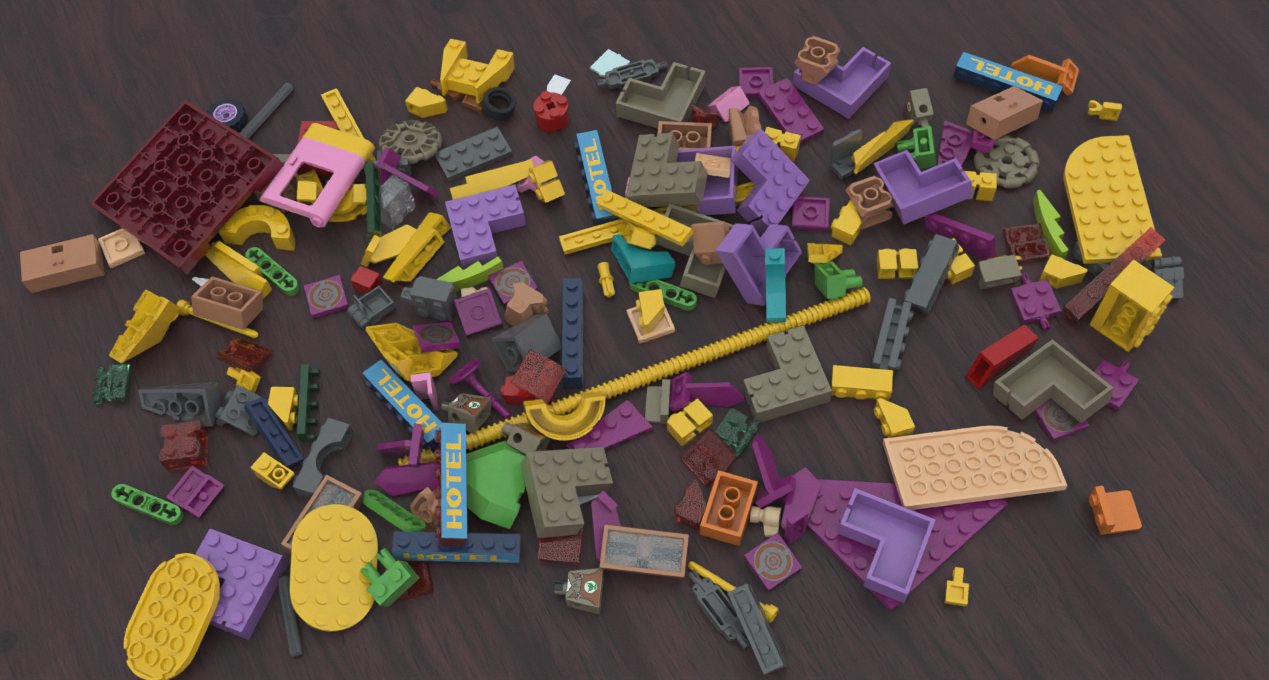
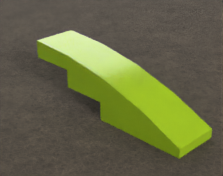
[1033,190,1069,260]
[437,257,504,292]

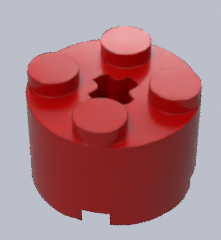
[533,91,570,133]

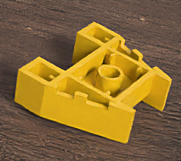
[440,39,514,104]

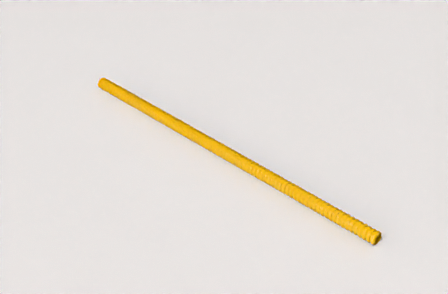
[398,287,871,465]

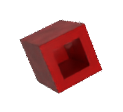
[351,266,383,294]

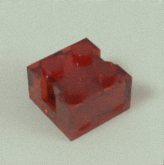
[159,420,208,471]

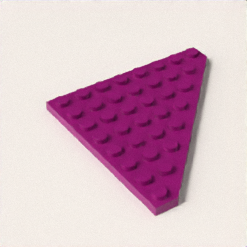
[778,479,1008,612]

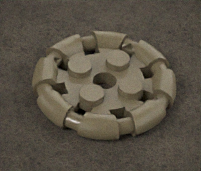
[379,120,442,164]
[974,135,1040,189]

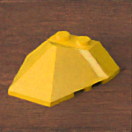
[109,289,180,363]
[365,323,458,382]

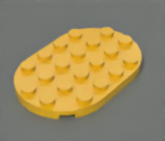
[289,504,378,632]
[124,553,220,680]

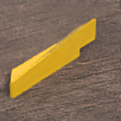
[851,119,914,174]
[450,159,534,200]
[383,212,451,282]
[205,241,272,299]

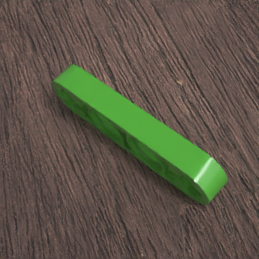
[245,247,300,296]
[629,279,697,311]
[111,484,184,525]
[362,490,426,532]

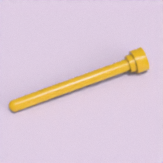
[176,300,259,338]
[688,561,779,623]

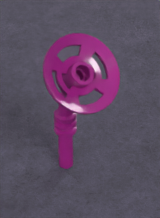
[449,358,512,420]

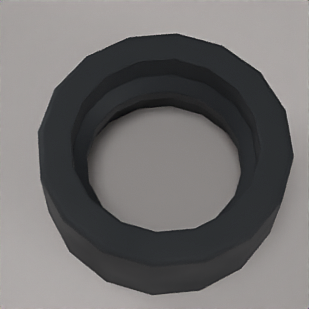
[482,87,516,121]

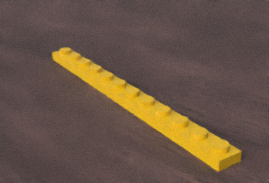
[559,182,755,255]

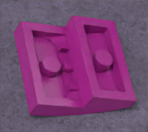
[166,466,225,518]

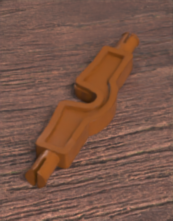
[430,78,484,114]

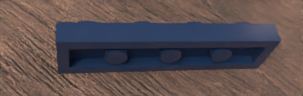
[244,397,304,469]

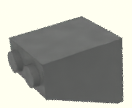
[492,314,562,372]

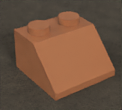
[691,221,730,265]

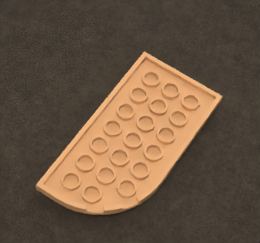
[883,426,1067,510]

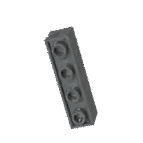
[904,234,959,315]
[871,298,914,377]
[727,583,788,675]

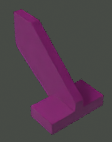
[376,147,439,197]
[669,372,745,412]
[377,423,425,468]
[752,434,796,508]
[374,461,441,496]
[781,467,821,544]
[591,491,621,571]

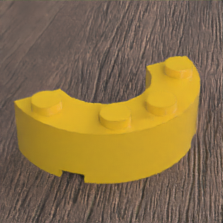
[297,181,367,222]
[219,205,295,251]
[523,391,605,441]

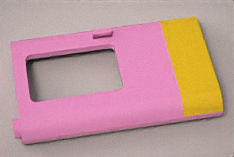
[260,123,375,227]

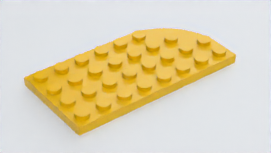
[1063,135,1162,264]

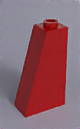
[966,325,1039,390]

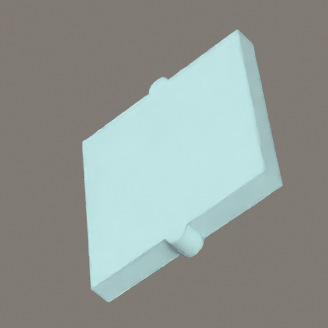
[590,49,630,78]

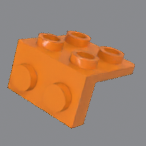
[1089,486,1142,535]

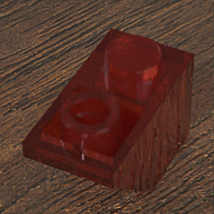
[692,104,719,131]
[674,479,707,531]

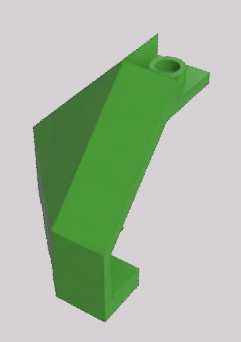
[466,441,526,529]

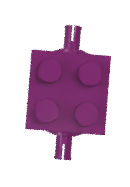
[1010,273,1062,331]
[1094,360,1139,411]

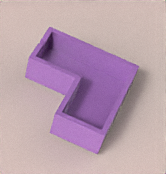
[793,47,891,119]
[731,129,810,235]
[677,146,738,215]
[873,150,973,224]
[445,184,526,270]
[715,223,802,306]
[838,488,935,603]
[195,529,289,640]

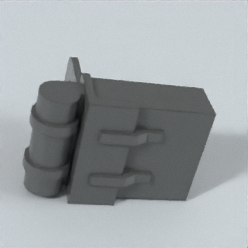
[1148,256,1184,298]
[347,286,396,330]

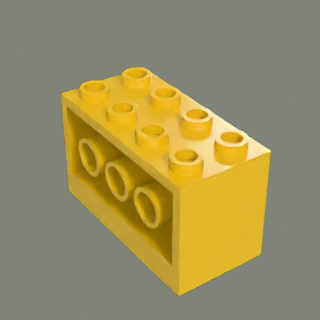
[1090,260,1175,352]

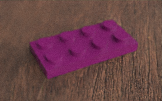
[758,78,824,144]

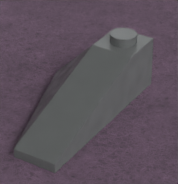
[138,382,222,426]

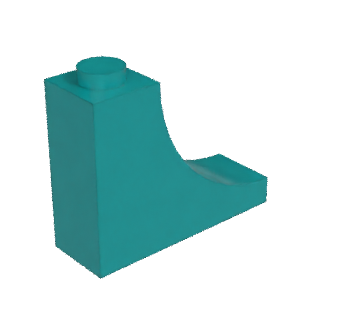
[611,234,675,283]
[765,248,786,323]

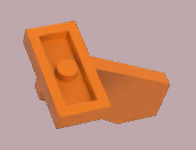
[1011,55,1079,95]

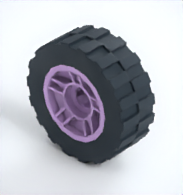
[207,98,248,132]

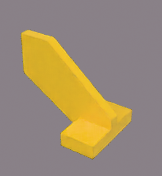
[361,225,417,267]

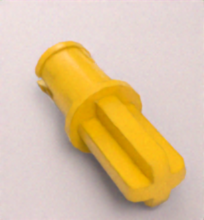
[597,262,615,298]

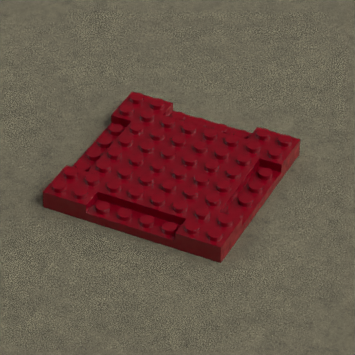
[89,100,284,274]

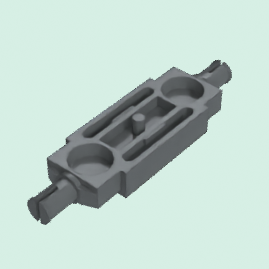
[595,59,668,89]
[688,570,750,650]

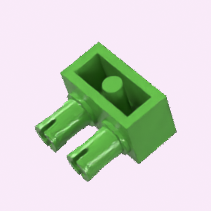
[897,126,937,170]
[814,261,862,300]
[360,548,420,607]

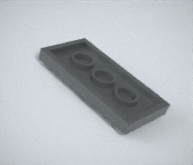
[434,127,512,182]

